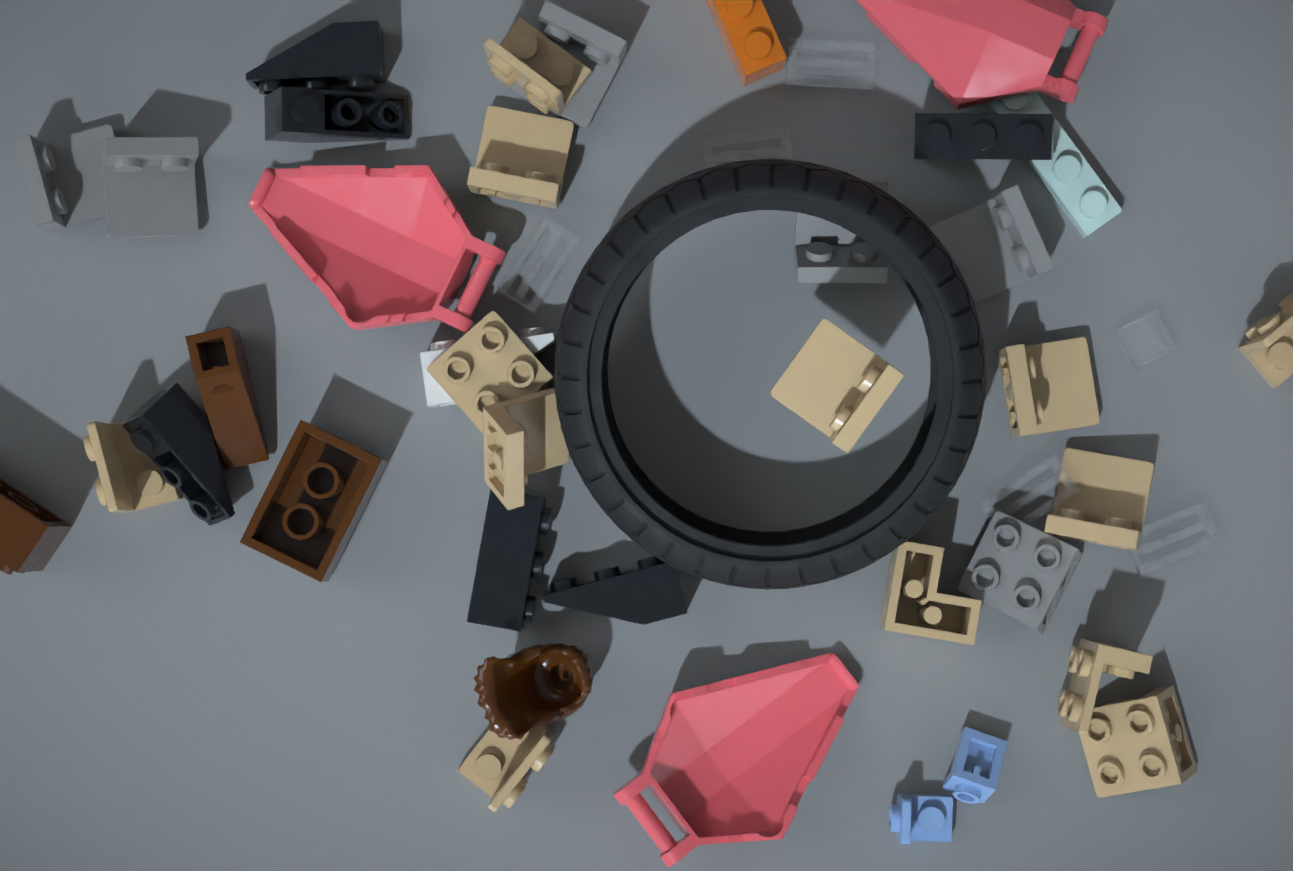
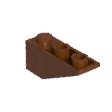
[185,326,270,470]

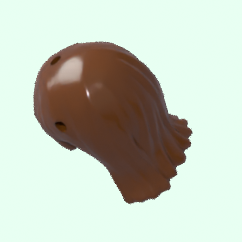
[473,643,593,740]

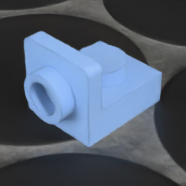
[942,727,1008,804]
[889,793,953,844]

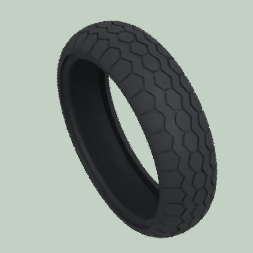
[554,159,986,590]

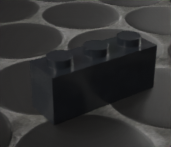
[914,113,1055,160]
[467,489,552,631]

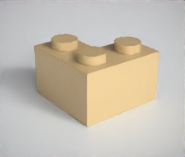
[879,541,982,645]

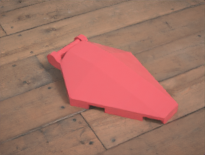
[856,0,1109,110]
[249,165,507,333]
[613,652,859,867]

